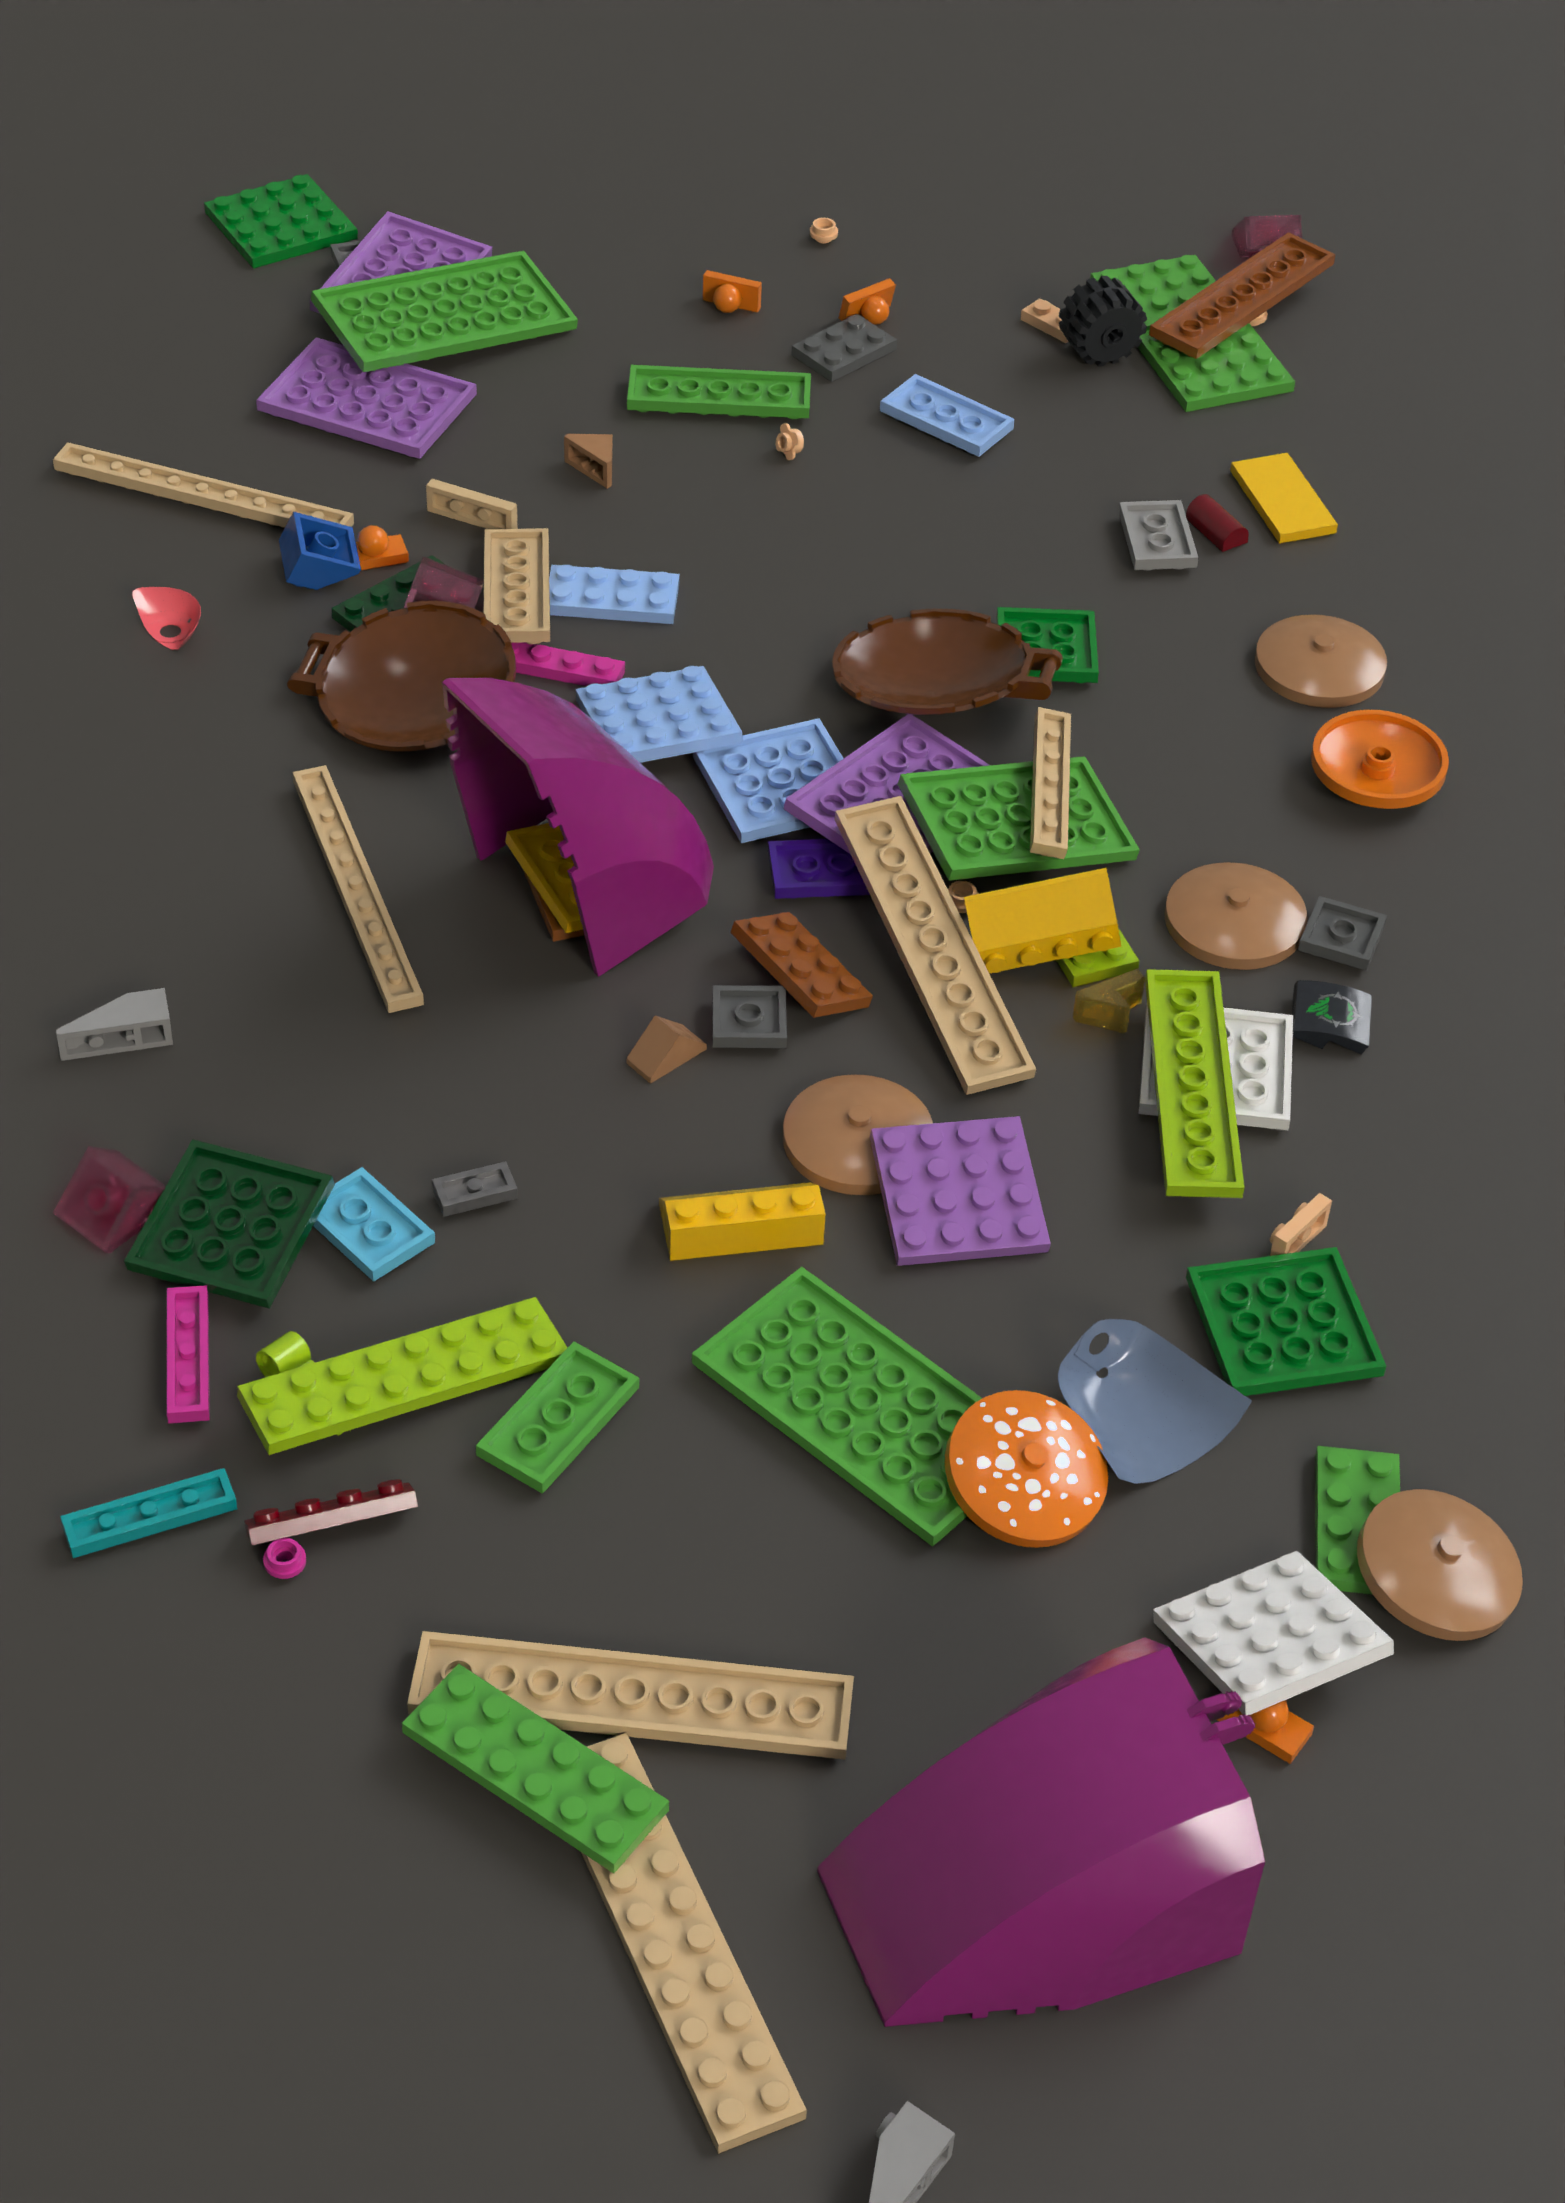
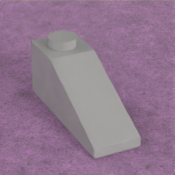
[56,988,173,1061]
[869,2101,955,2203]

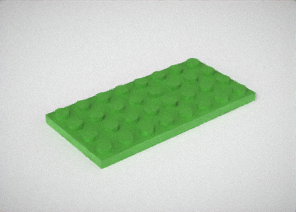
[311,250,578,372]
[1090,255,1295,412]
[692,1266,982,1547]

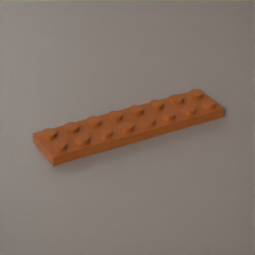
[1149,232,1336,359]

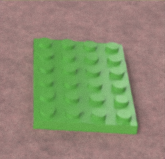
[898,756,1140,880]

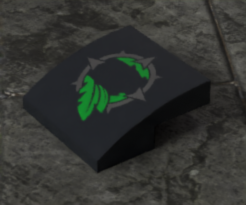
[1292,980,1372,1055]

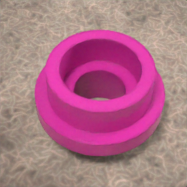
[263,1538,306,1579]

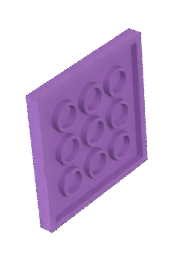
[870,1116,1051,1266]

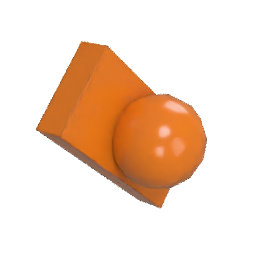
[703,270,762,313]
[838,278,896,325]
[356,525,409,570]
[1216,1700,1314,1764]

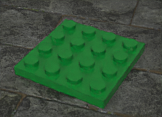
[204,174,358,269]
[1186,1247,1386,1396]

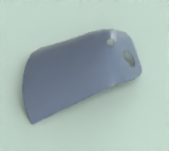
[1058,1319,1252,1484]

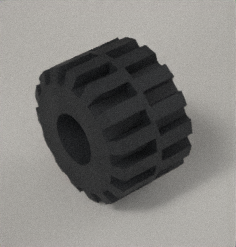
[1059,276,1147,367]

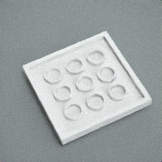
[1139,1006,1293,1131]
[1153,1551,1394,1715]

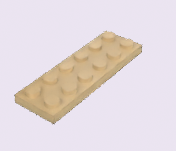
[484,528,550,644]

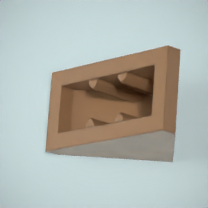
[564,434,613,489]
[626,1015,707,1084]

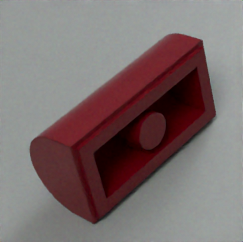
[1186,494,1249,552]

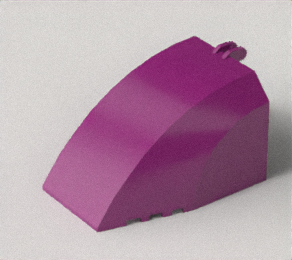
[442,678,714,977]
[817,1637,1265,2027]

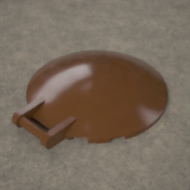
[287,601,516,751]
[832,609,1063,715]

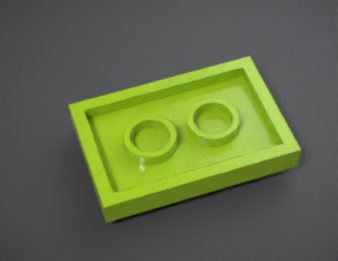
[1056,928,1140,987]

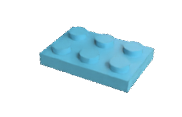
[313,1167,435,1282]

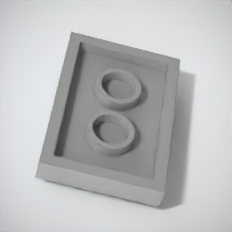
[1119,500,1198,571]

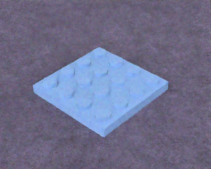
[576,666,743,763]
[693,718,844,843]

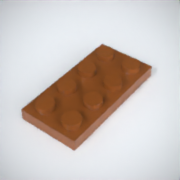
[730,912,873,1018]

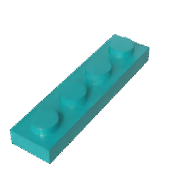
[60,1468,238,1558]

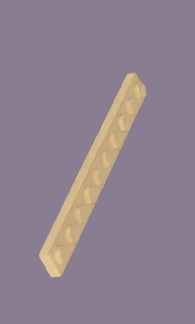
[53,442,354,528]
[293,765,424,1013]

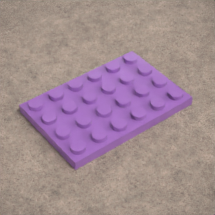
[310,211,492,313]
[256,337,477,459]
[783,714,989,854]

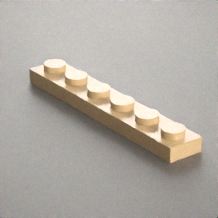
[1030,707,1071,859]

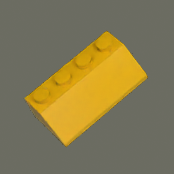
[964,868,1122,974]
[659,1182,826,1261]

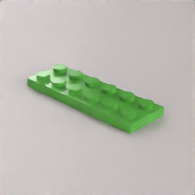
[627,365,811,419]
[402,1664,669,1874]

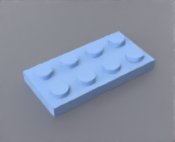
[880,374,1014,457]
[549,565,680,624]

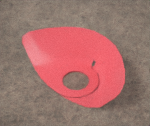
[132,587,201,650]

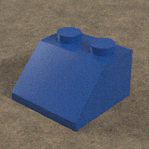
[279,512,361,590]

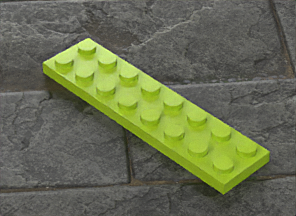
[1145,969,1244,1198]
[237,1297,568,1455]

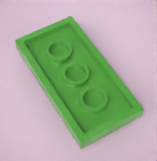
[476,1341,639,1494]
[1315,1446,1400,1594]

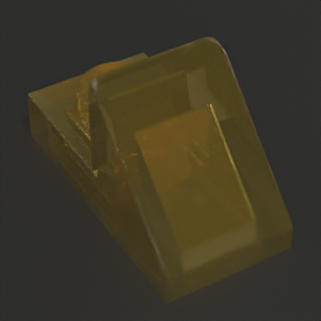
[1073,969,1145,1033]

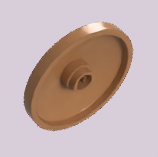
[1255,615,1387,708]
[1165,862,1307,970]
[783,1075,933,1195]
[1357,1489,1523,1641]

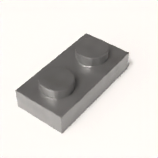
[432,1161,518,1217]

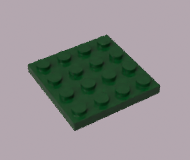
[124,1139,335,1309]

